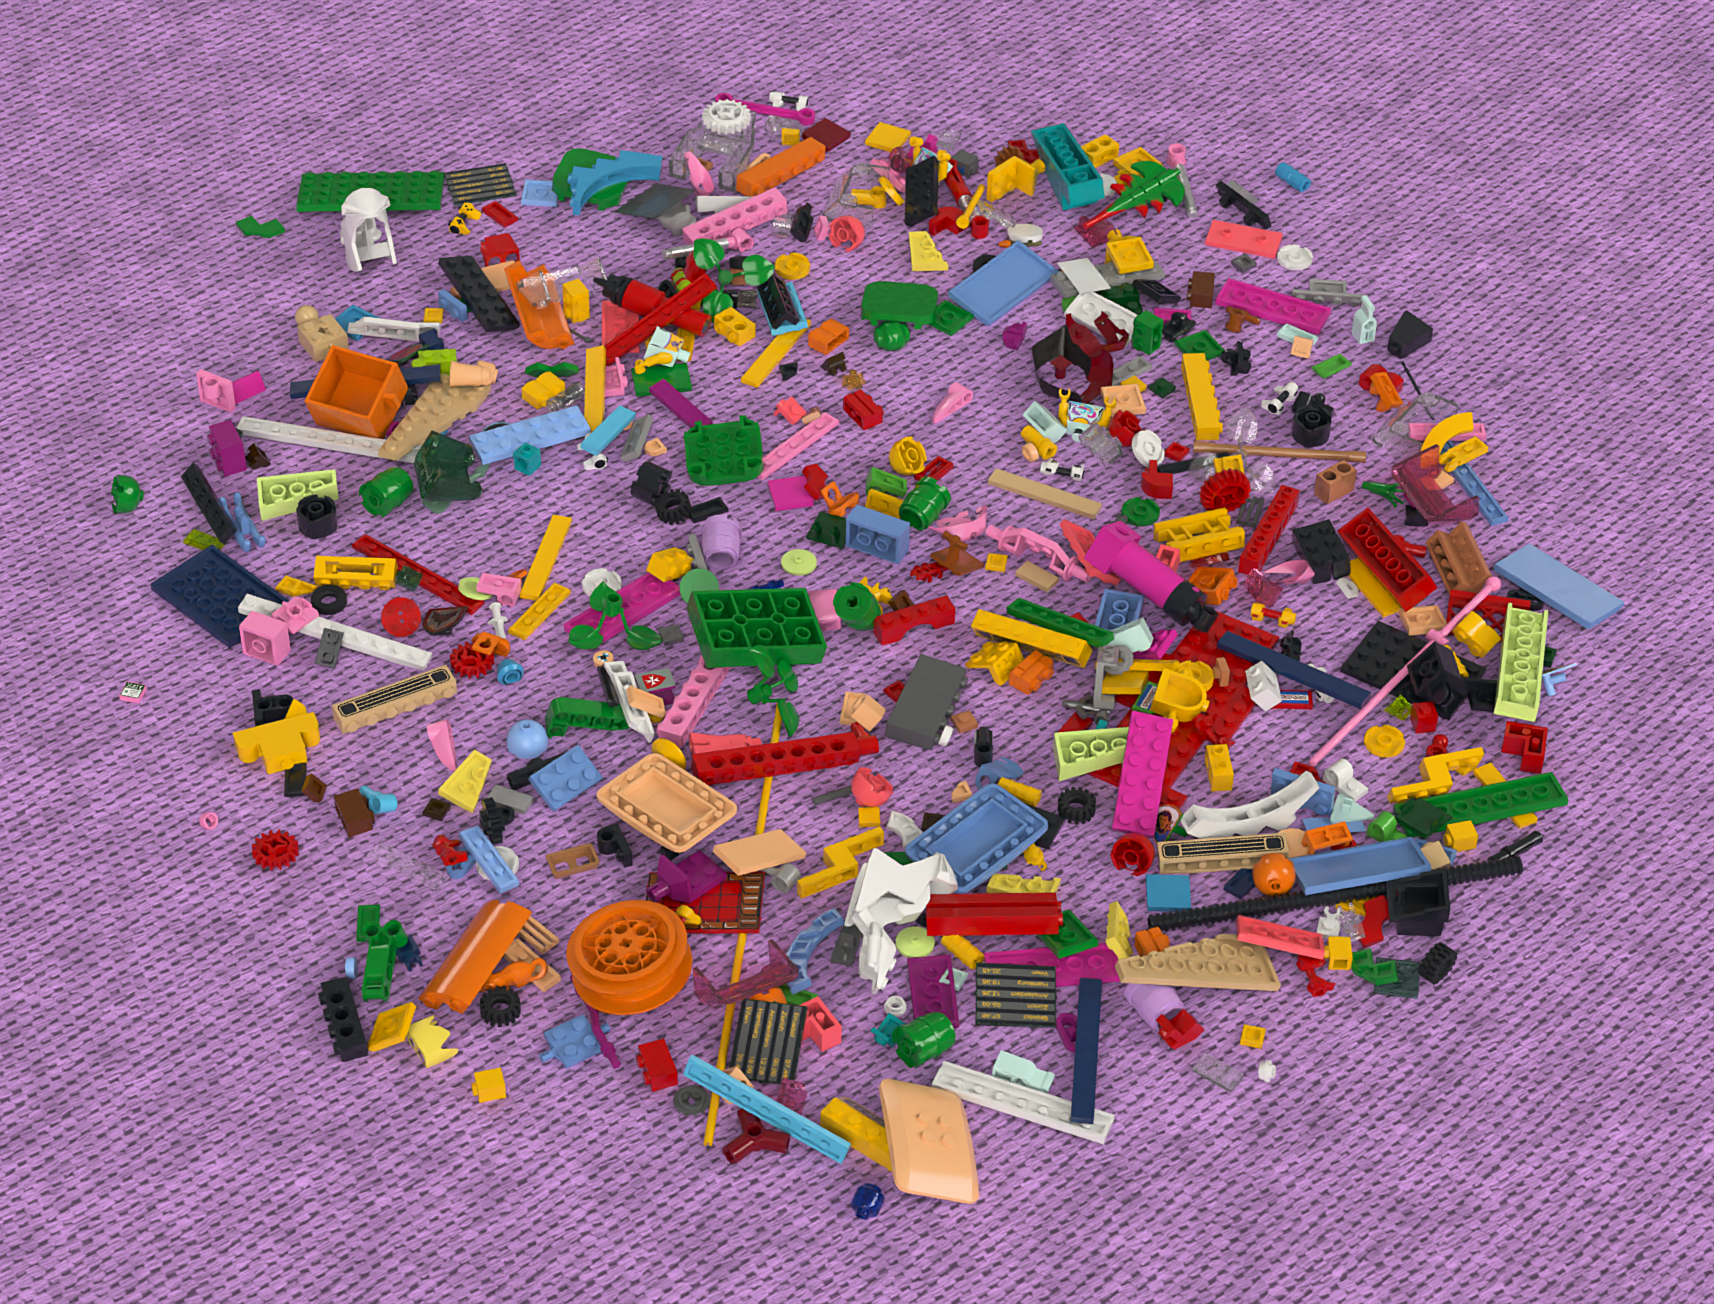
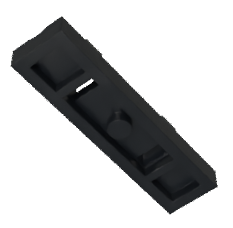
[1216,180,1272,229]

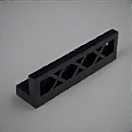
[757,274,800,330]

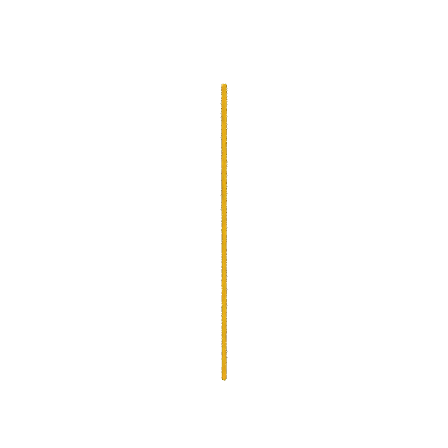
[703,702,782,1146]

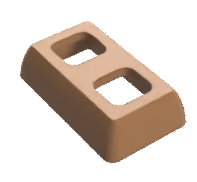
[546,843,599,879]

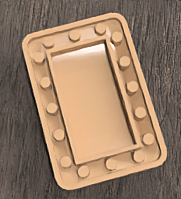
[597,753,737,853]
[879,1079,979,1204]

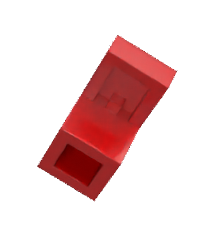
[929,207,969,236]
[1141,460,1173,499]
[1156,1008,1205,1049]

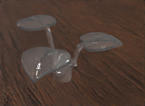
[1188,407,1276,493]

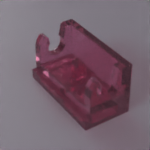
[776,1077,807,1115]

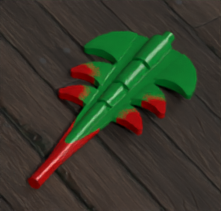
[1083,161,1185,229]

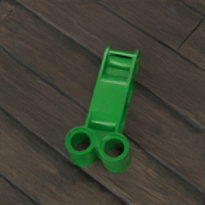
[362,920,408,1002]

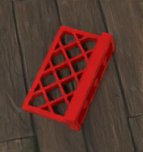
[1446,589,1531,642]

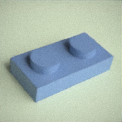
[438,289,468,322]

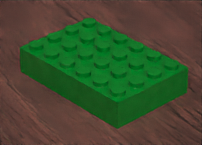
[686,588,827,668]

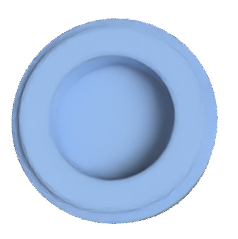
[345,957,358,980]

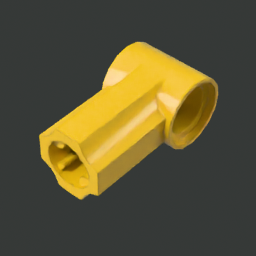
[851,186,887,209]

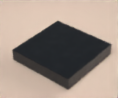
[1132,279,1181,303]

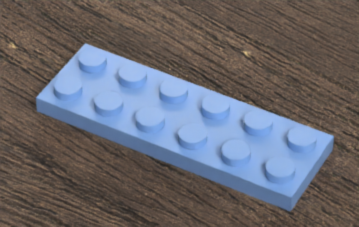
[469,405,591,465]

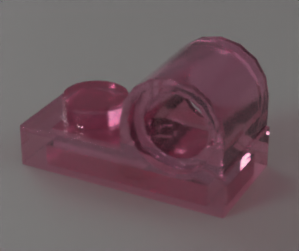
[1243,568,1283,607]

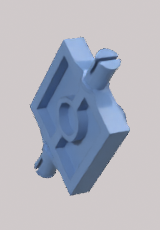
[539,1014,610,1069]

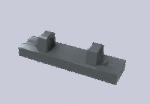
[831,918,863,967]

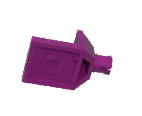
[646,850,727,903]

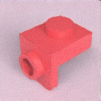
[773,396,807,425]

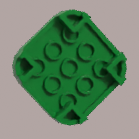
[552,148,631,211]
[861,281,938,329]
[684,415,764,486]

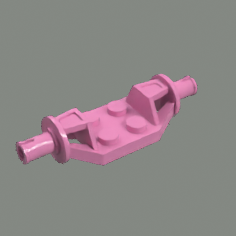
[986,524,1091,583]

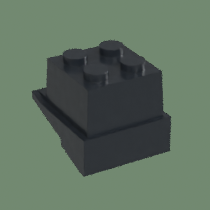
[1385,869,1451,936]

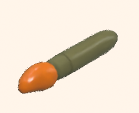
[998,240,1042,248]

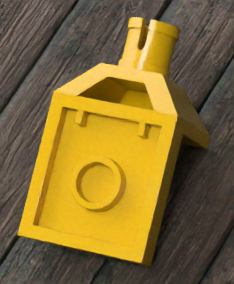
[986,156,1045,202]
[1104,229,1154,274]

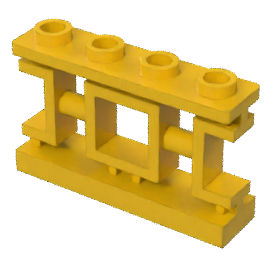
[1154,508,1245,562]

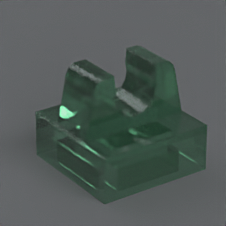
[396,565,423,592]

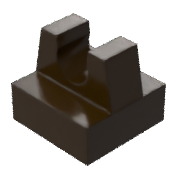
[821,352,847,376]
[245,443,271,469]

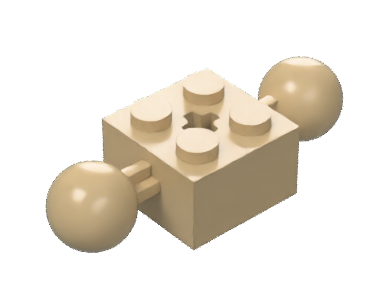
[295,305,349,362]

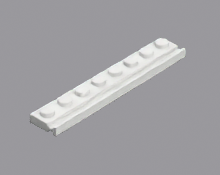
[932,1061,1115,1145]

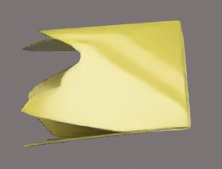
[407,1015,458,1068]

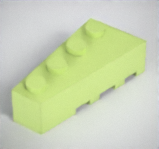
[257,469,339,521]
[1053,727,1129,781]

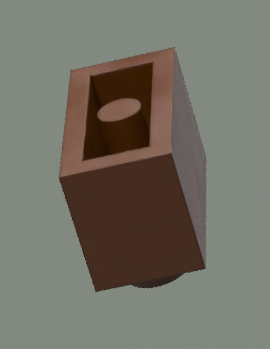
[1187,271,1215,309]
[333,788,375,837]

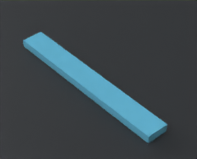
[683,1055,851,1164]

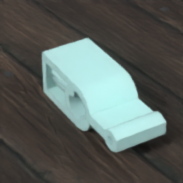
[1352,295,1377,344]
[992,1050,1055,1094]

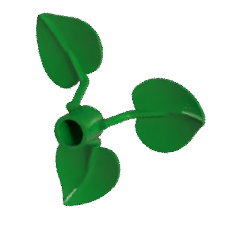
[693,238,775,323]
[568,581,663,650]
[747,645,799,737]

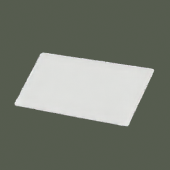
[1057,258,1111,293]

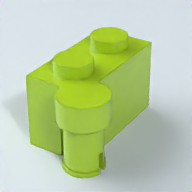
[411,349,457,376]

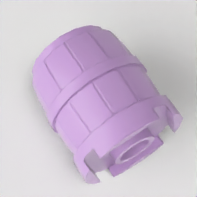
[701,515,741,569]
[1124,983,1184,1031]

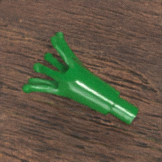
[1362,480,1407,507]

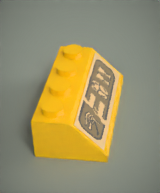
[820,1097,892,1172]

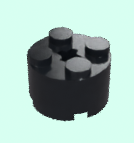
[1291,405,1332,448]
[630,461,672,506]
[296,494,338,539]

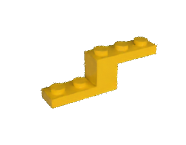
[1387,747,1484,804]
[797,827,884,899]

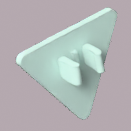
[1329,793,1374,824]

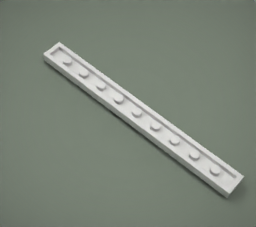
[236,416,426,464]
[238,594,432,671]

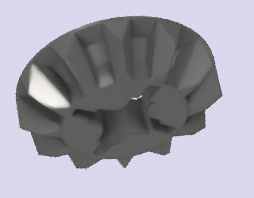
[673,1085,710,1117]

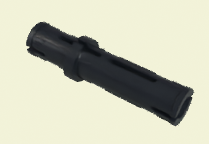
[1488,831,1543,861]

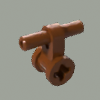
[1225,306,1261,332]

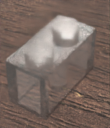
[1078,422,1123,467]

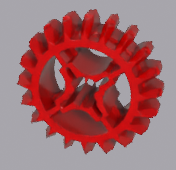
[1199,468,1251,513]

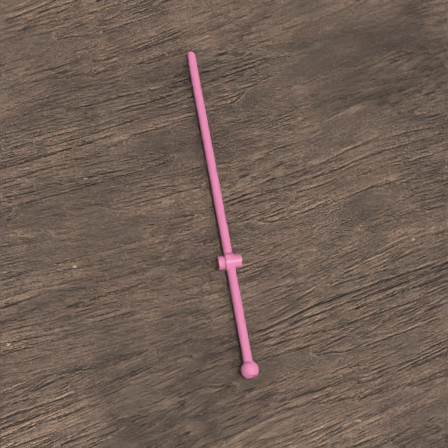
[1309,576,1501,766]

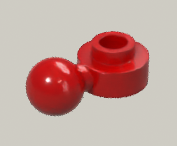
[1425,734,1449,758]

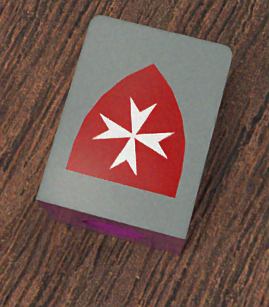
[634,668,676,706]

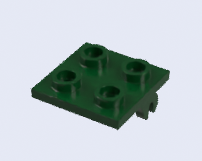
[806,511,846,549]

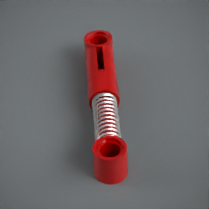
[943,158,989,239]

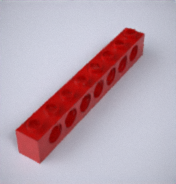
[691,732,861,786]

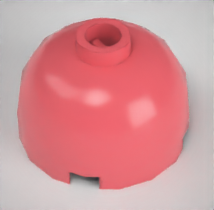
[829,215,865,252]
[851,767,894,807]

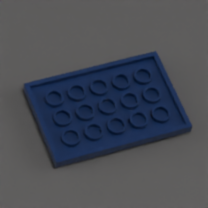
[150,545,289,648]

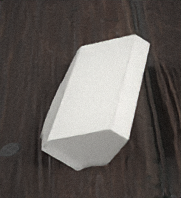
[1336,577,1359,599]

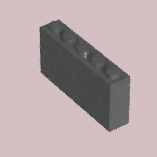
[885,654,968,750]

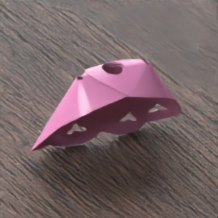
[683,151,715,196]
[928,505,987,541]
[1259,559,1315,585]

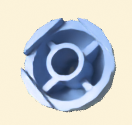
[506,719,548,759]

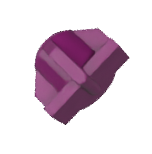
[1002,322,1027,351]

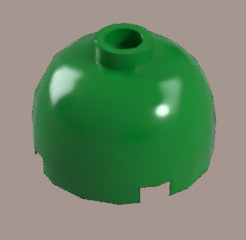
[111,474,144,513]

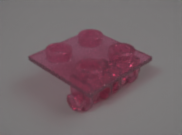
[1074,216,1117,248]

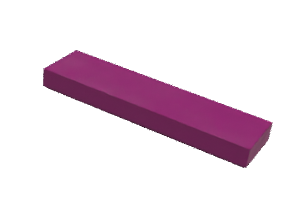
[649,379,713,428]

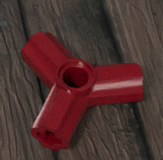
[722,1108,791,1164]

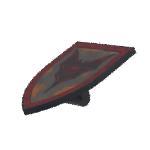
[422,606,468,636]

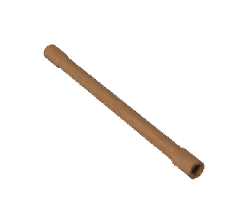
[1193,441,1366,463]

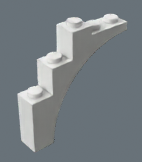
[1180,771,1319,839]

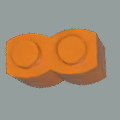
[808,319,849,355]

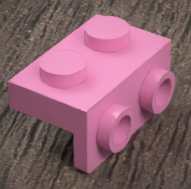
[605,357,628,397]

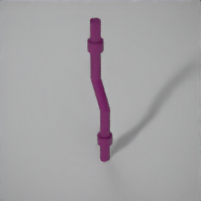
[570,975,621,1068]

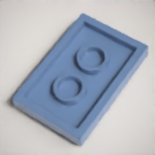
[528,745,603,812]
[1271,768,1336,816]

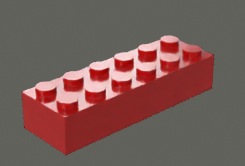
[1337,507,1437,612]

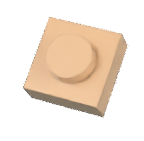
[1291,336,1314,359]

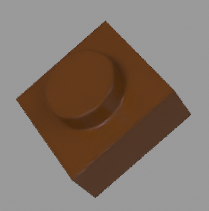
[888,590,914,611]
[301,773,327,803]

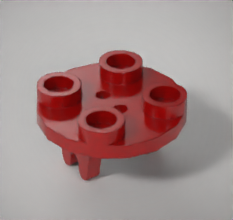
[381,597,421,637]

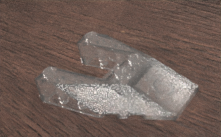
[669,110,756,192]

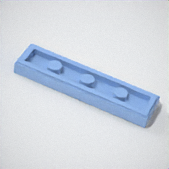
[459,825,519,894]

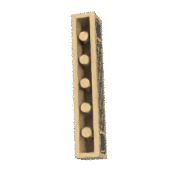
[332,665,457,734]
[1157,833,1289,874]

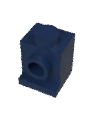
[419,329,444,350]

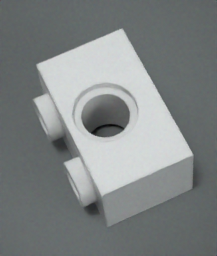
[1245,661,1282,712]

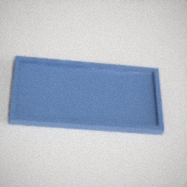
[948,240,1059,326]
[1493,543,1625,630]
[1289,837,1431,895]

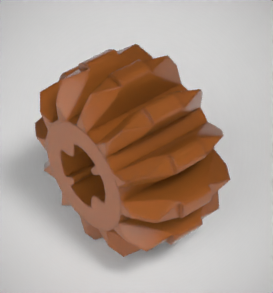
[994,144,1024,167]

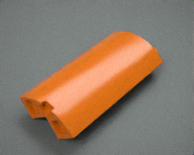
[504,260,575,349]
[418,900,532,1014]

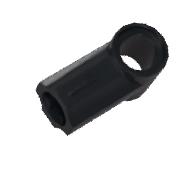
[974,727,993,767]

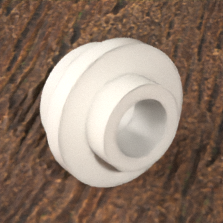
[884,996,906,1017]
[1258,1060,1276,1083]

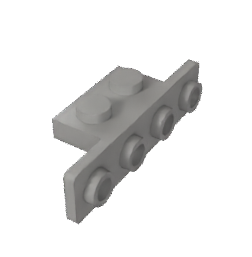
[1291,279,1365,306]

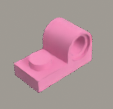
[476,573,521,607]

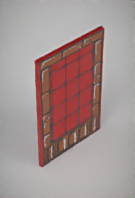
[646,872,765,934]

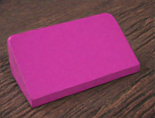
[232,370,266,404]

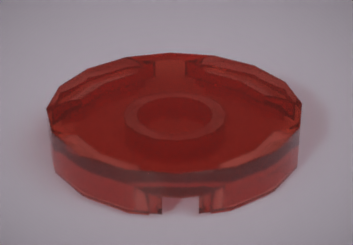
[1190,552,1230,568]

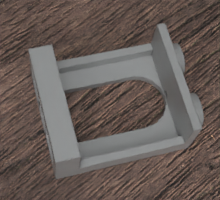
[1093,645,1119,710]

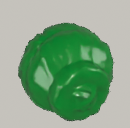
[873,321,910,351]

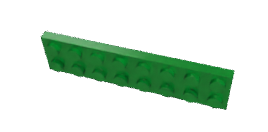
[1393,772,1568,838]

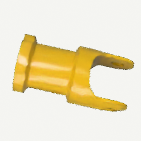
[1022,843,1047,871]

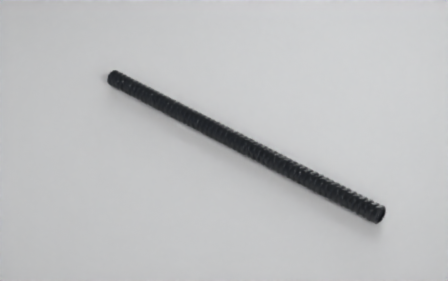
[1148,856,1523,932]

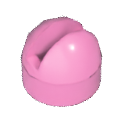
[199,812,218,829]

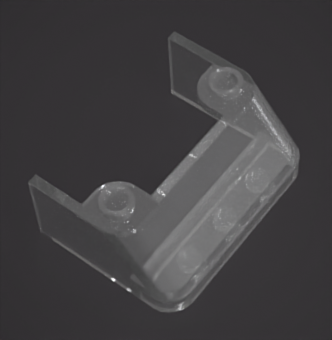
[822,162,889,231]
[516,257,607,309]
[1371,392,1459,466]

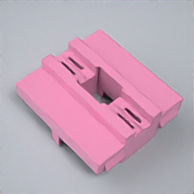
[271,596,319,634]

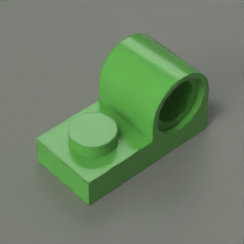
[866,467,907,498]
[1366,811,1407,842]

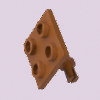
[930,530,985,576]

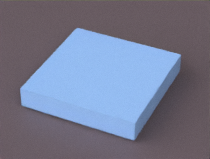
[521,180,558,207]

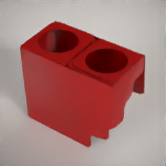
[480,233,519,267]

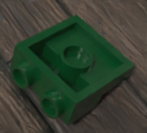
[1099,283,1143,315]

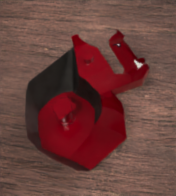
[1032,311,1129,404]

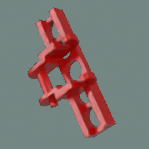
[910,562,949,583]

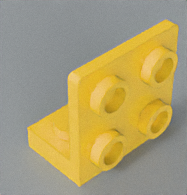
[965,641,1024,685]

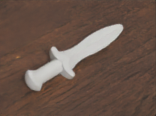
[488,602,508,639]

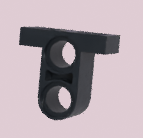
[252,689,293,727]

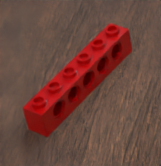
[1238,485,1300,578]

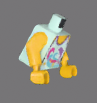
[909,136,953,183]
[634,326,691,374]
[1058,388,1117,442]

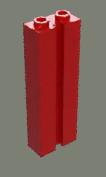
[926,892,1063,936]

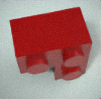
[1501,721,1548,774]

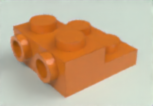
[1188,566,1237,605]

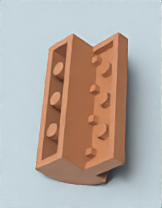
[1425,521,1492,595]

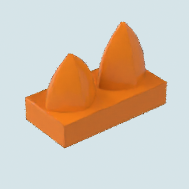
[1369,372,1404,412]

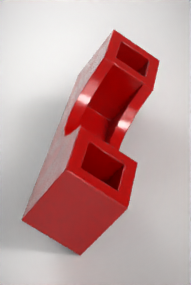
[873,595,955,646]

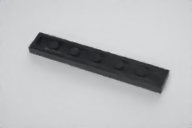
[181,463,237,544]

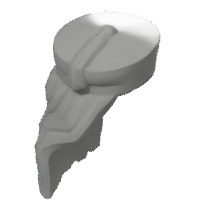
[655,201,696,237]

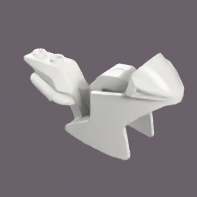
[340,188,397,272]
[844,848,958,995]

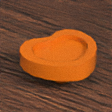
[508,568,528,582]

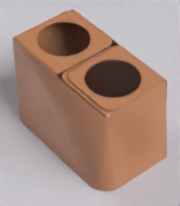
[1314,460,1357,504]

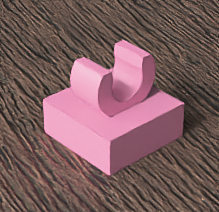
[814,216,831,241]

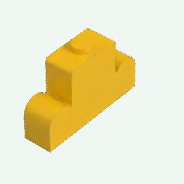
[232,712,320,774]

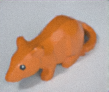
[480,958,548,992]

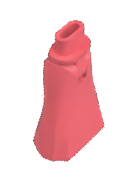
[689,732,762,755]

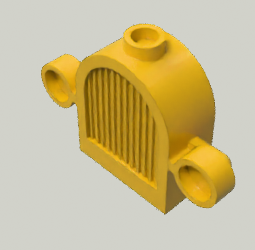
[1149,667,1209,733]

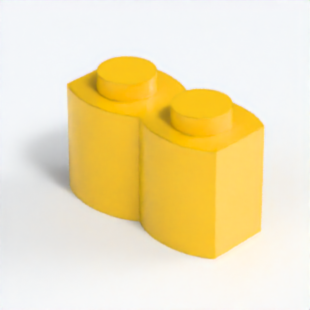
[522,371,565,410]
[1452,611,1501,658]

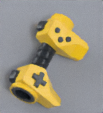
[448,203,481,235]

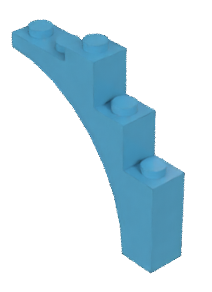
[568,150,663,216]

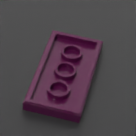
[907,955,959,1028]

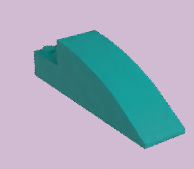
[1031,123,1105,210]

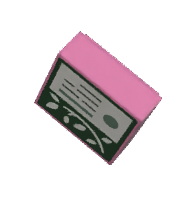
[119,681,147,703]

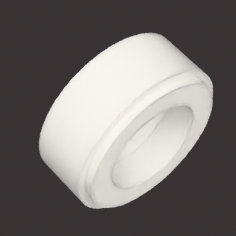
[939,725,954,747]

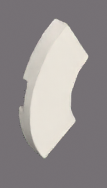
[887,811,923,849]

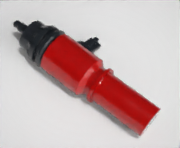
[593,274,711,337]

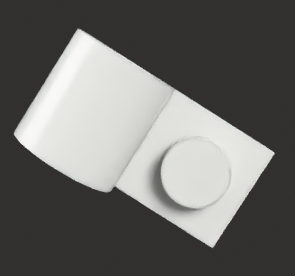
[1323,758,1369,802]

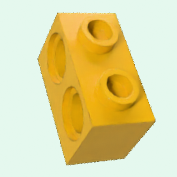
[1081,134,1119,168]
[714,307,756,346]
[1204,744,1234,792]

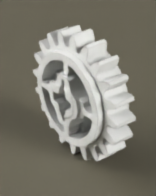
[702,99,751,135]

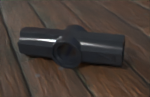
[507,752,566,790]

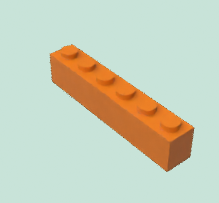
[736,137,826,197]

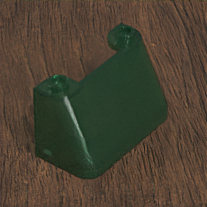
[414,430,482,502]

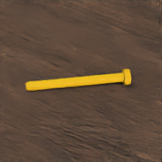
[956,184,985,229]

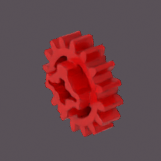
[450,641,494,679]
[252,829,299,871]

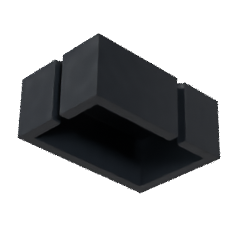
[1292,519,1351,584]

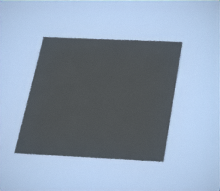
[614,183,696,219]

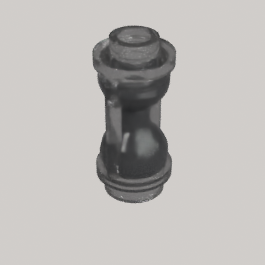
[546,383,585,413]

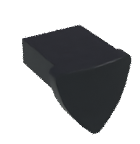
[1404,505,1428,527]

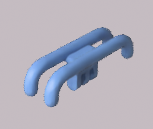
[219,492,266,552]

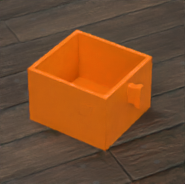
[304,345,408,439]

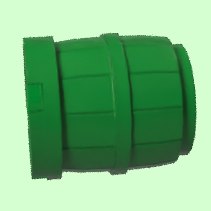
[359,467,413,518]
[899,477,951,531]
[833,582,881,631]
[892,1012,956,1069]

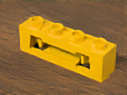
[313,556,398,590]

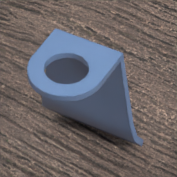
[975,757,1024,789]

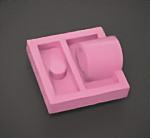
[196,369,236,413]

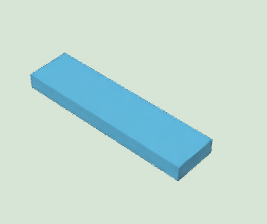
[580,405,636,456]

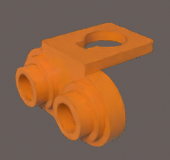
[820,481,860,517]
[472,631,511,657]

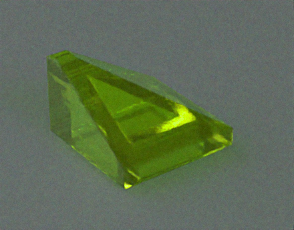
[1383,694,1412,721]

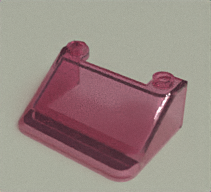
[1391,444,1479,521]
[693,939,799,1005]

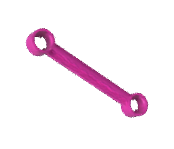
[715,93,815,125]

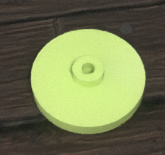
[781,549,817,576]
[458,577,493,600]
[895,927,935,958]

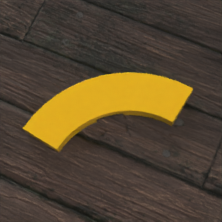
[1419,412,1474,468]

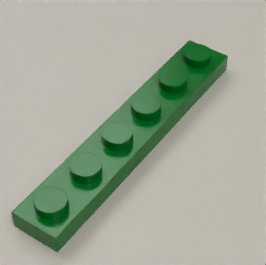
[1006,598,1114,648]

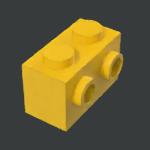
[562,278,590,323]
[646,547,693,582]

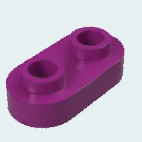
[1056,1013,1077,1053]

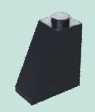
[1387,310,1433,359]

